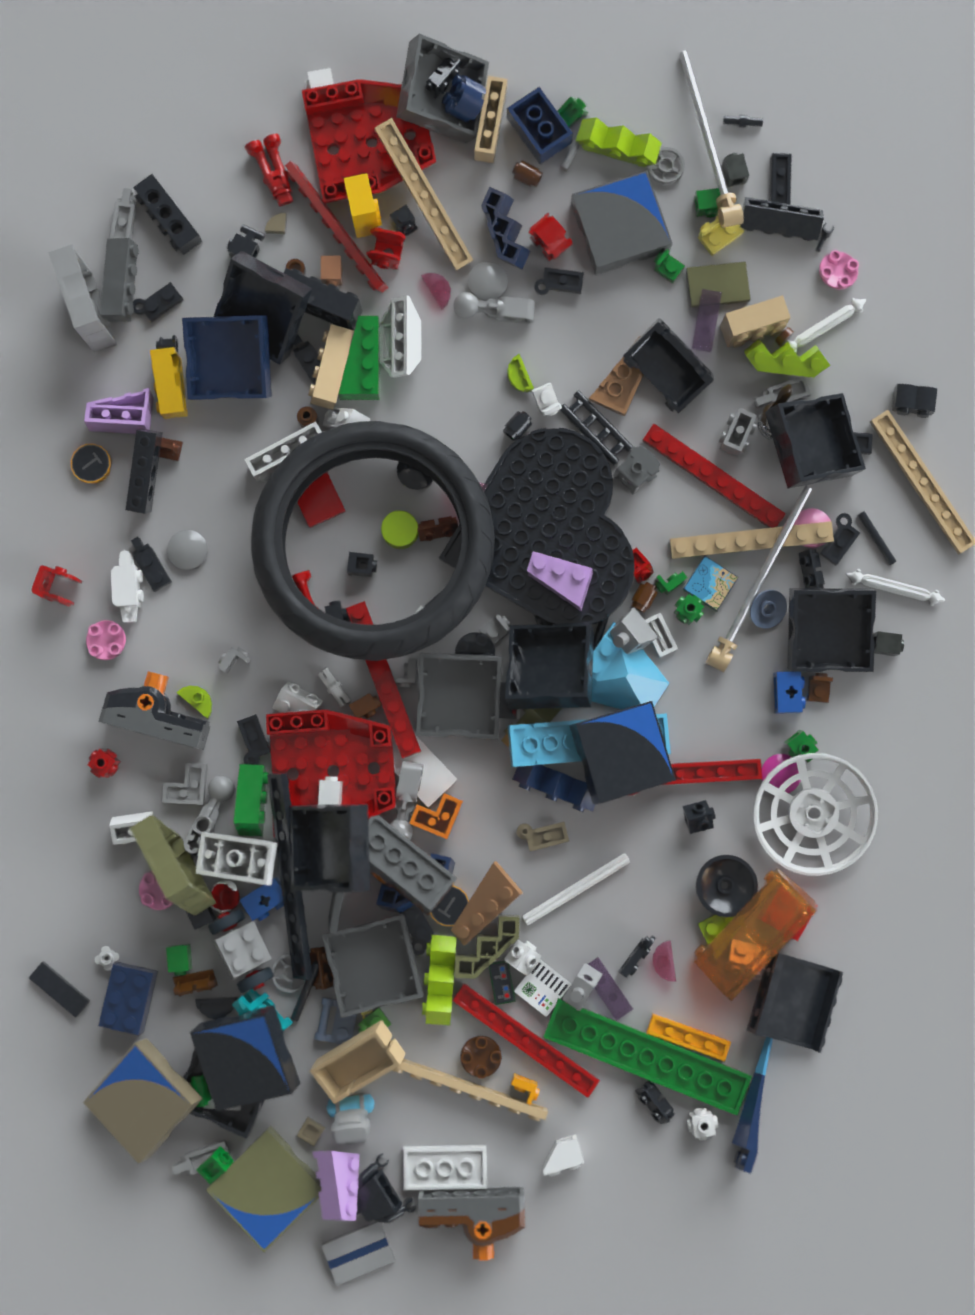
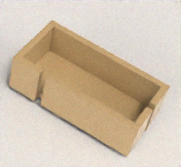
[310,1020,406,1104]

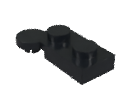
[237,714,271,765]
[618,935,656,978]

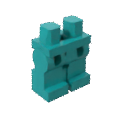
[232,989,293,1032]

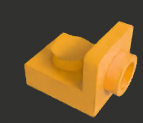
[511,1073,540,1105]

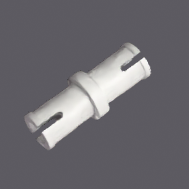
[317,668,351,708]

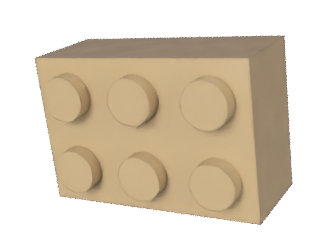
[720,295,791,348]

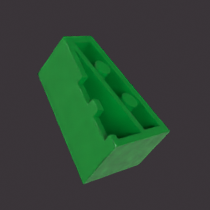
[233,764,269,837]

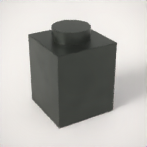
[722,153,749,187]
[873,631,904,656]

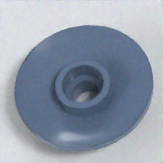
[750,590,787,629]

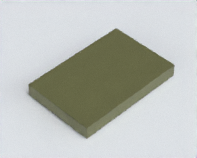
[686,261,751,308]

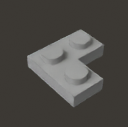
[162,763,207,805]

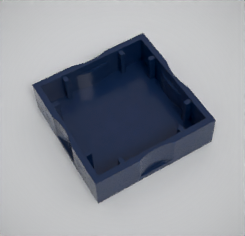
[182,315,272,400]

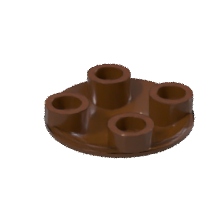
[460,1036,502,1079]

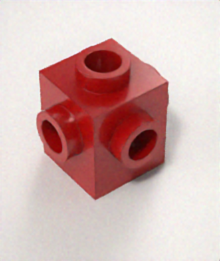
[87,748,121,778]

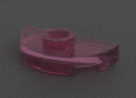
[421,273,451,310]
[652,940,676,982]

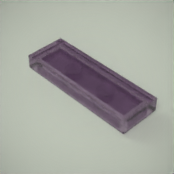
[691,289,722,353]
[587,957,633,1021]

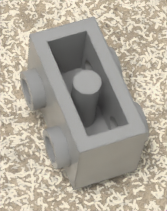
[719,408,757,457]

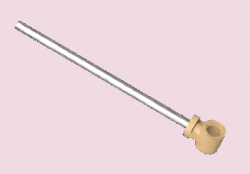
[679,51,743,228]
[705,486,812,673]

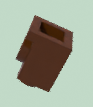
[349,693,382,719]

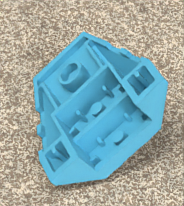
[591,622,670,710]

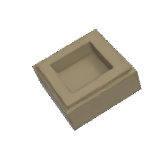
[296,1117,325,1146]

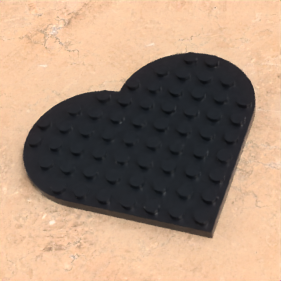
[439,428,635,625]

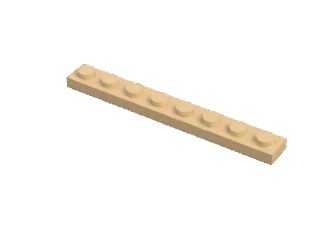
[374,118,473,271]
[870,410,975,555]
[670,521,834,559]
[392,1058,548,1121]

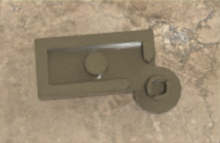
[517,822,569,851]

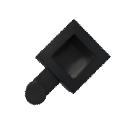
[227,224,265,258]

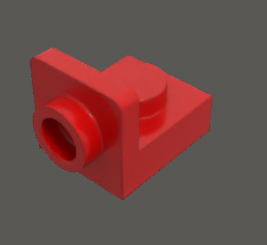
[632,547,654,584]

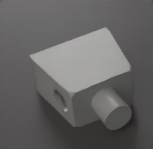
[610,607,658,654]
[562,963,602,1011]

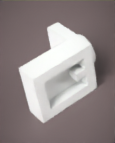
[532,383,562,416]

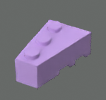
[84,388,154,434]
[527,551,593,611]

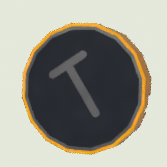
[71,444,112,484]
[430,885,469,926]

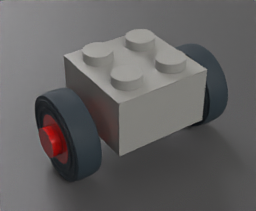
[208,909,274,993]

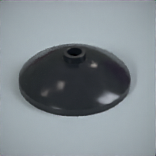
[696,855,758,917]

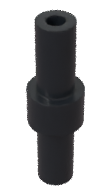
[723,115,763,128]

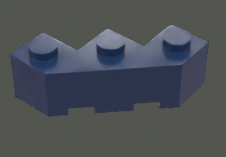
[481,186,531,270]
[512,765,596,813]
[376,853,455,913]

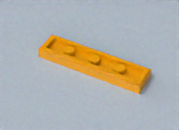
[646,1013,731,1062]

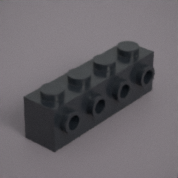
[740,197,824,241]

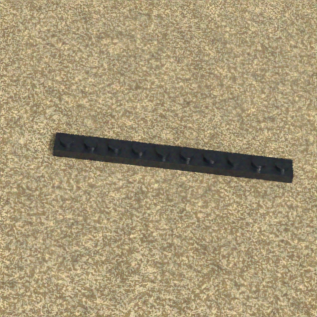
[267,773,313,980]

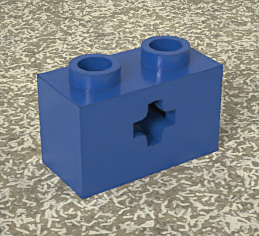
[773,672,806,714]
[240,877,284,922]

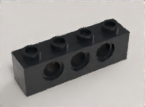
[133,174,202,255]
[125,429,163,514]

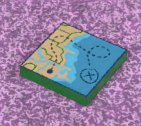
[683,556,739,611]

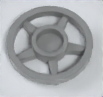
[648,147,685,184]
[271,953,306,993]

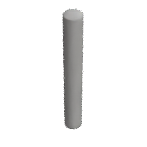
[560,116,591,171]

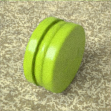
[381,510,419,549]

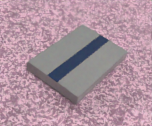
[321,1221,396,1286]

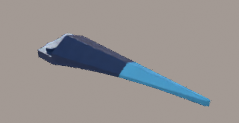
[732,1037,773,1174]

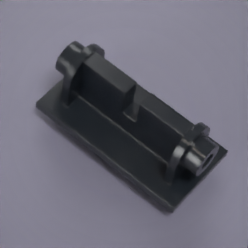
[425,58,460,99]
[798,549,825,588]
[635,1080,675,1124]

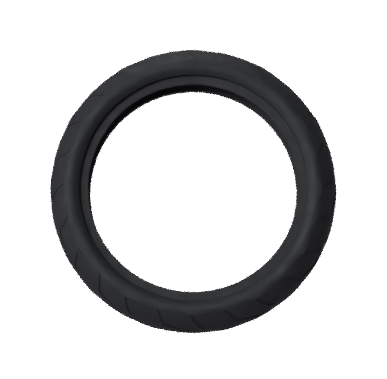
[251,421,495,661]

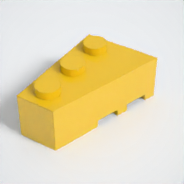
[344,173,382,238]
[150,347,188,419]

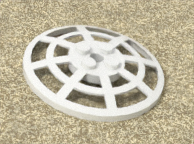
[753,753,878,876]

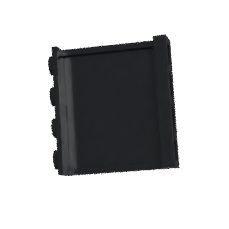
[747,950,843,1053]

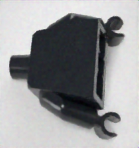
[356,1153,416,1223]

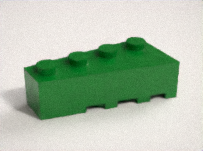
[338,316,380,400]

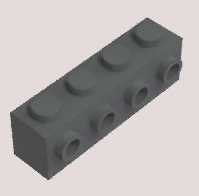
[100,238,139,322]

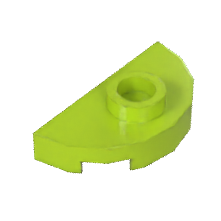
[507,353,534,393]
[176,685,212,719]

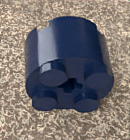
[442,74,486,124]

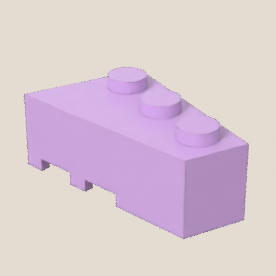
[313,1151,359,1221]

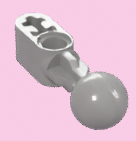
[454,292,535,324]
[390,761,424,840]
[184,776,235,855]

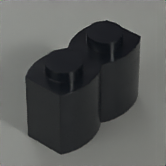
[892,384,937,418]

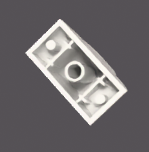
[195,832,277,885]

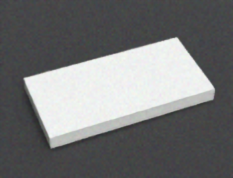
[391,730,458,808]
[403,1145,487,1191]

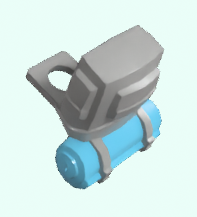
[327,1093,375,1145]

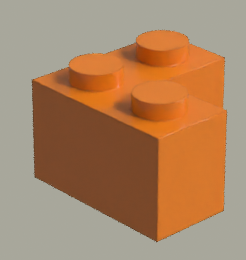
[409,793,463,839]

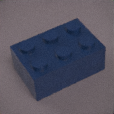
[507,87,573,164]
[98,962,158,1035]

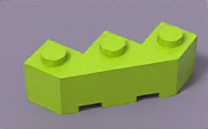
[576,117,662,167]
[744,339,830,378]
[422,935,457,1026]

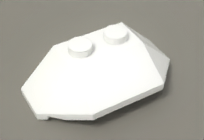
[380,296,421,378]

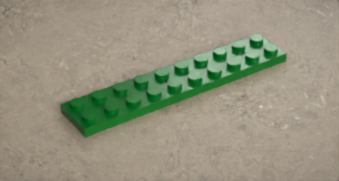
[543,998,752,1116]

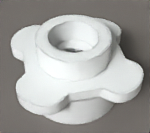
[94,946,120,971]

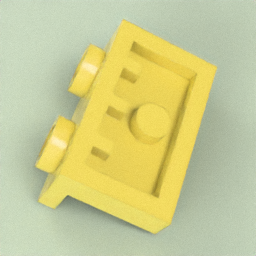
[698,215,744,256]

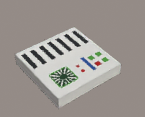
[514,959,571,1017]

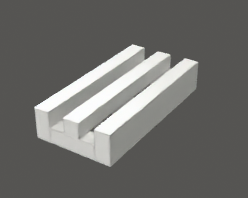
[645,613,678,658]

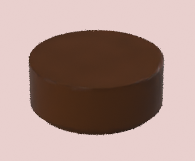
[285,259,306,275]
[775,327,794,346]

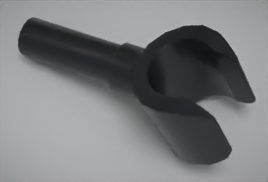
[816,223,834,252]

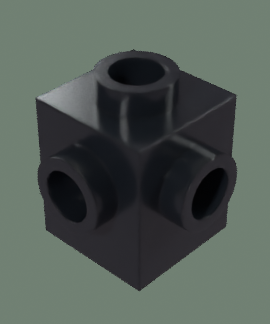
[682,800,716,834]

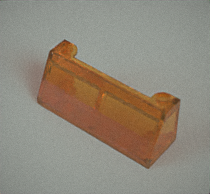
[694,868,817,1001]

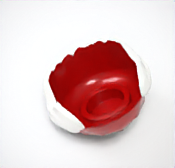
[210,880,240,914]

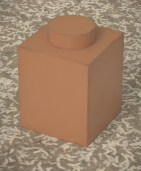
[321,256,342,286]

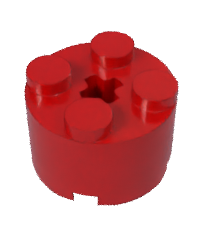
[528,213,573,261]

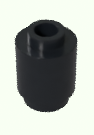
[503,411,532,441]

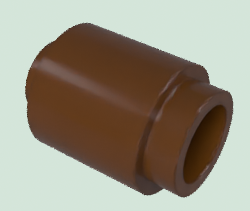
[512,160,543,187]
[297,406,319,428]
[631,582,658,613]

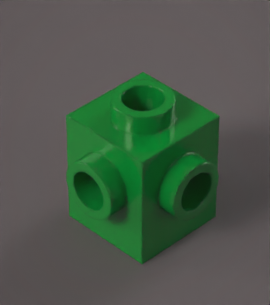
[673,594,705,625]
[784,729,818,762]

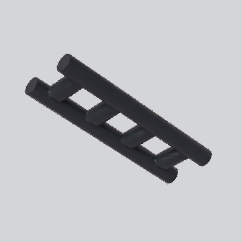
[559,390,634,465]

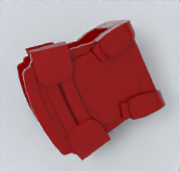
[366,227,406,270]
[31,565,82,607]

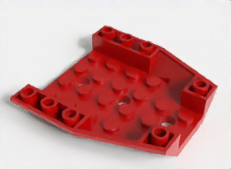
[301,79,436,204]
[266,709,396,838]

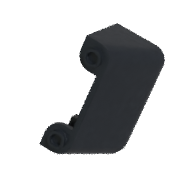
[623,318,714,414]

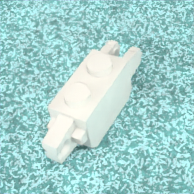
[111,550,144,623]

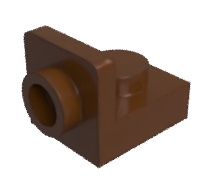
[807,673,833,703]

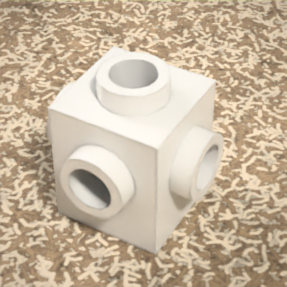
[504,940,541,976]
[687,1108,718,1140]

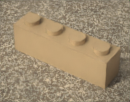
[474,76,508,164]
[308,324,354,410]

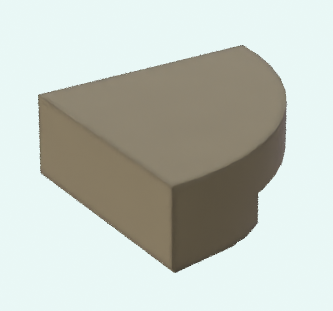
[265,213,287,234]

